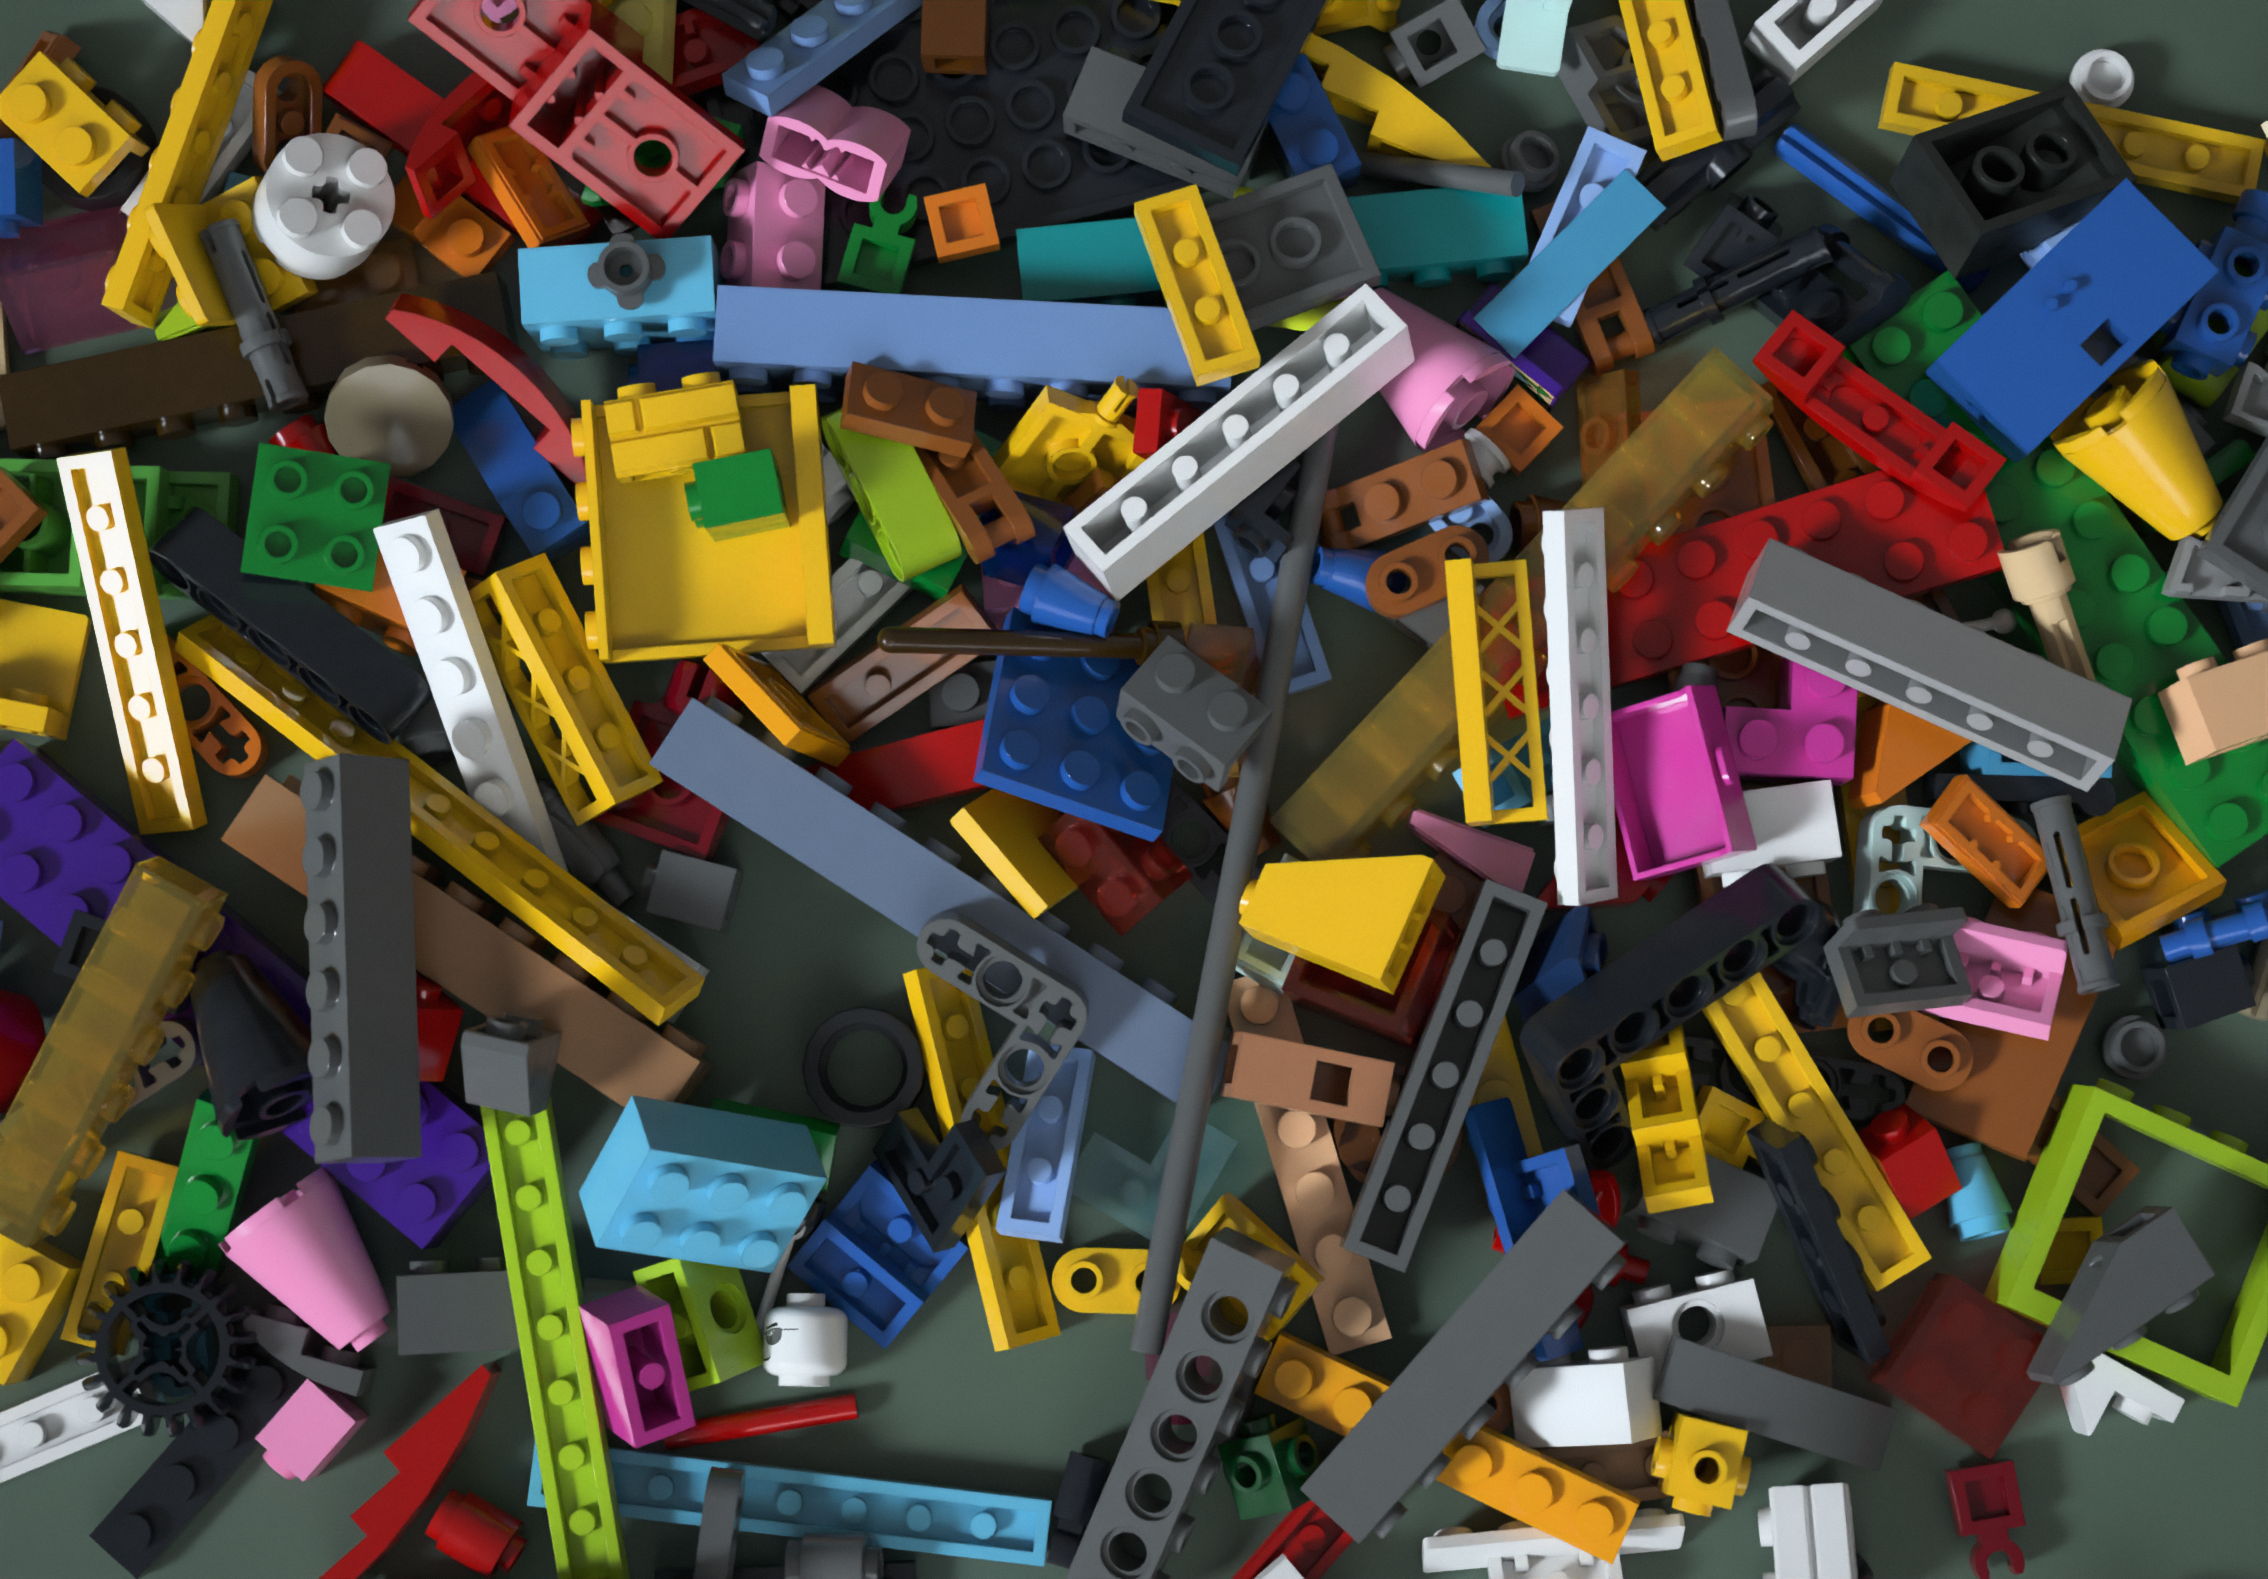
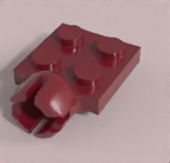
[592,660,743,862]

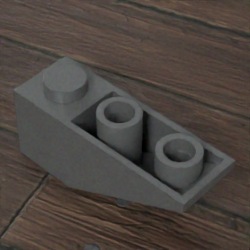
[2026,1206,2215,1386]

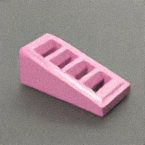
[1406,809,1536,893]

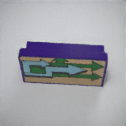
[1455,282,1591,413]

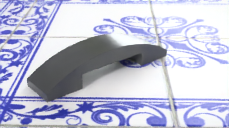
[1652,1335,1898,1472]

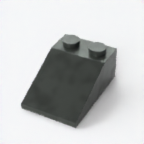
[1889,83,2138,280]

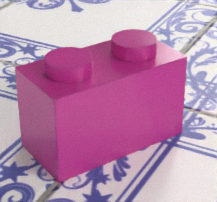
[579,1285,696,1449]

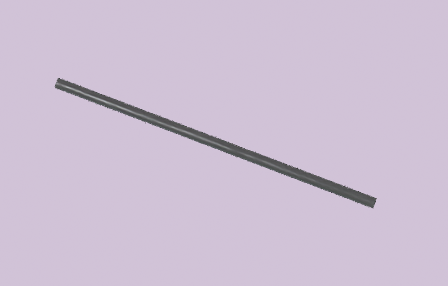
[1130,422,1340,1356]

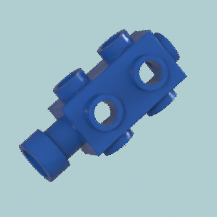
[2158,189,2268,380]

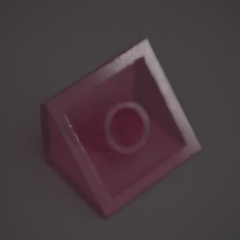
[0,205,145,354]

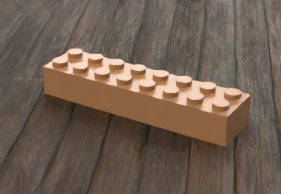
[220,774,715,1108]

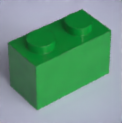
[684,448,791,542]

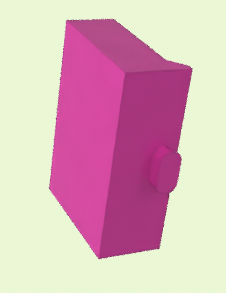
[1611,685,1757,881]

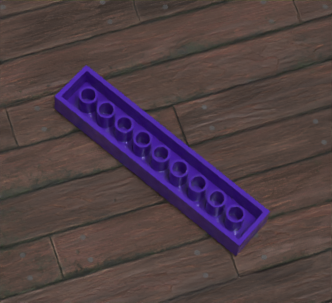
[0,738,492,1249]

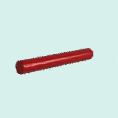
[664,1393,859,1450]

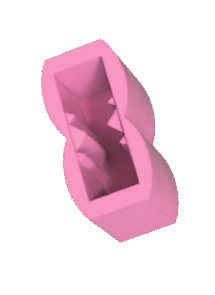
[759,85,911,202]

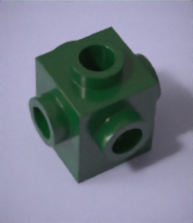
[1217,1411,1320,1520]

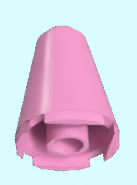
[1373,288,1515,453]
[219,1167,393,1352]

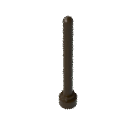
[877,620,1185,665]

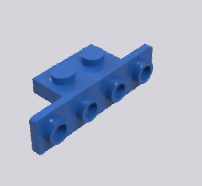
[1465,1097,1601,1362]

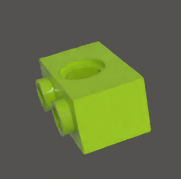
[633,1258,763,1392]

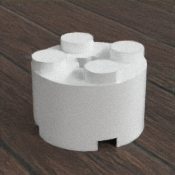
[251,133,395,280]

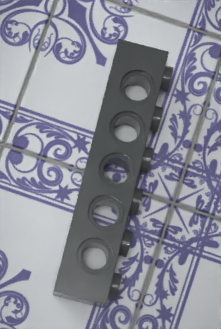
[1065,1226,1298,1579]

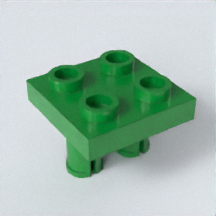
[240,443,391,592]

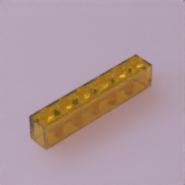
[0,856,228,1248]

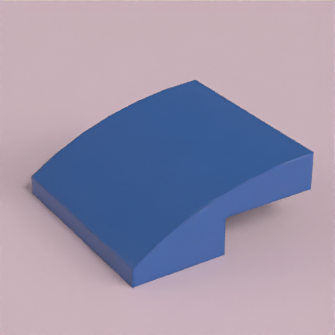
[786,1160,970,1349]

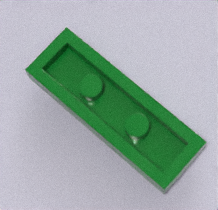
[155,1088,260,1282]

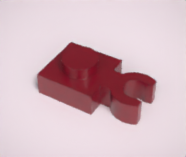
[1944,1458,2026,1579]

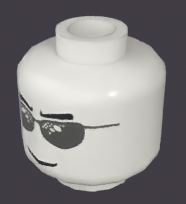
[763,1293,848,1387]

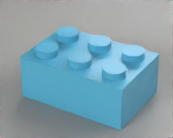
[518,235,725,360]
[579,1095,827,1273]

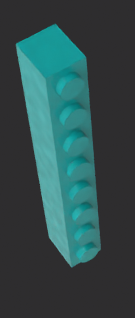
[1016,187,1529,308]

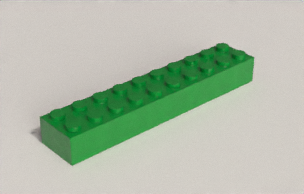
[1843,270,2268,868]

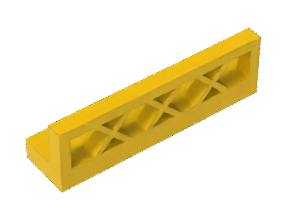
[468,552,663,827]
[1445,558,1548,827]

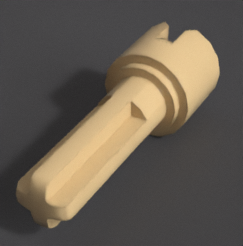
[1997,528,2096,681]

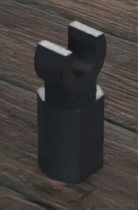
[1047,1450,1111,1569]

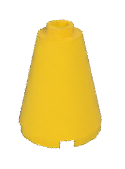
[2050,359,2223,541]

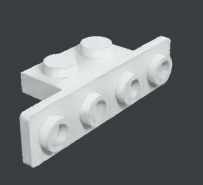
[1421,1508,1685,1579]

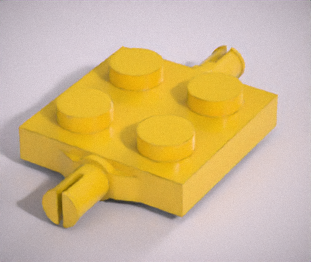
[992,376,1146,528]

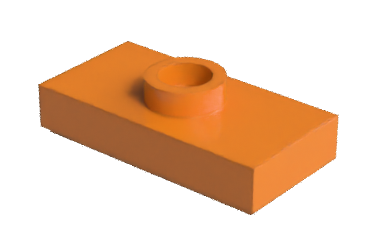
[466,125,591,248]
[1919,774,2047,908]

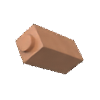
[1218,1032,1400,1127]

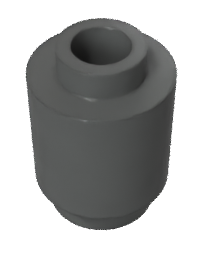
[784,1532,884,1579]

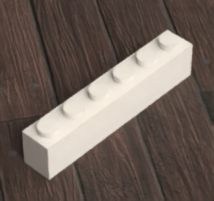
[1063,283,1415,601]

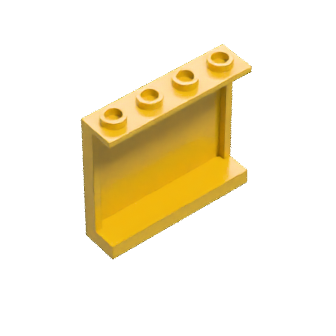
[571,384,837,664]

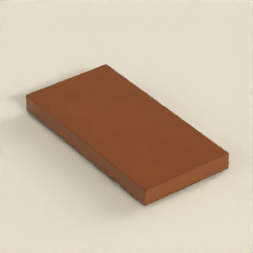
[1905,888,2118,1162]

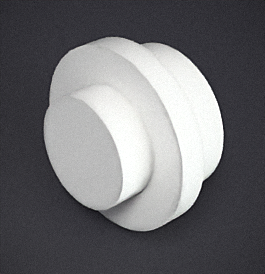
[2070,49,2134,108]

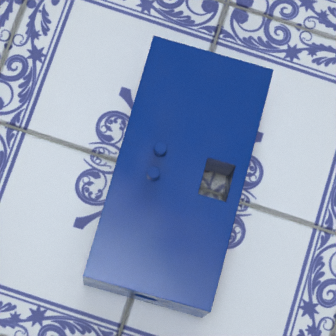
[1924,178,2220,464]

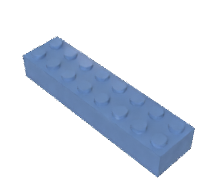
[713,285,1231,419]

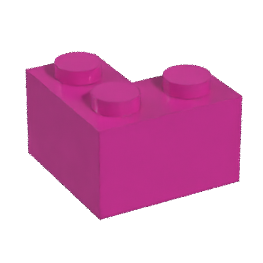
[1722,656,1857,786]

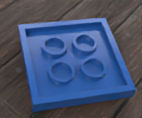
[973,607,1174,842]

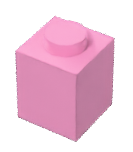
[255,1378,369,1482]

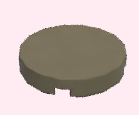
[324,354,454,478]

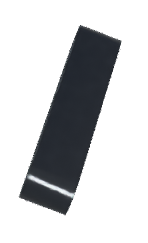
[148,506,433,745]

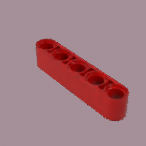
[322,40,603,246]

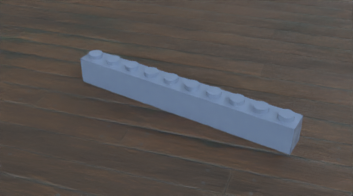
[649,695,1232,1104]

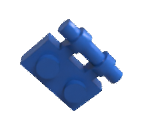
[2159,888,2268,963]

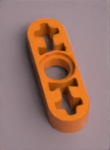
[166,633,268,779]

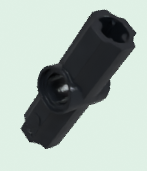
[1635,68,1801,232]

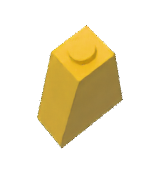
[1239,855,1446,995]

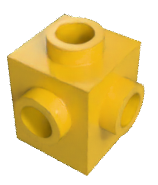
[1651,1411,1751,1517]

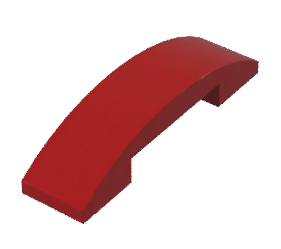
[405,72,513,219]
[385,293,586,485]
[1753,310,2007,512]

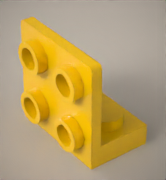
[143,176,319,326]
[0,599,92,741]

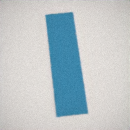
[1473,169,1666,359]

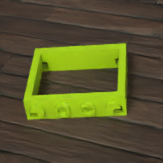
[1982,1078,2268,1408]

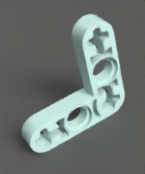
[1853,805,2038,915]

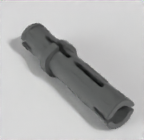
[198,219,309,412]
[2030,795,2120,995]

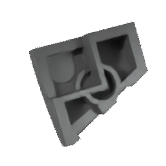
[1558,14,1653,147]

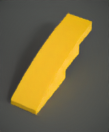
[1301,34,1492,168]
[1620,1024,1714,1214]

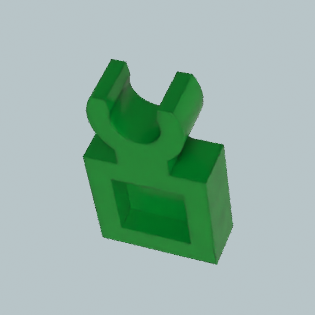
[837,191,917,294]

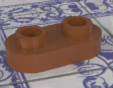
[252,55,323,175]
[1365,525,1489,619]
[1847,1010,1973,1091]

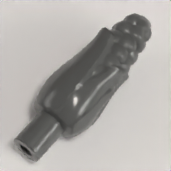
[535,778,636,909]

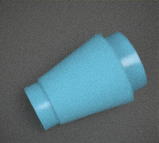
[1946,1142,2013,1242]

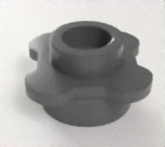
[587,233,666,310]

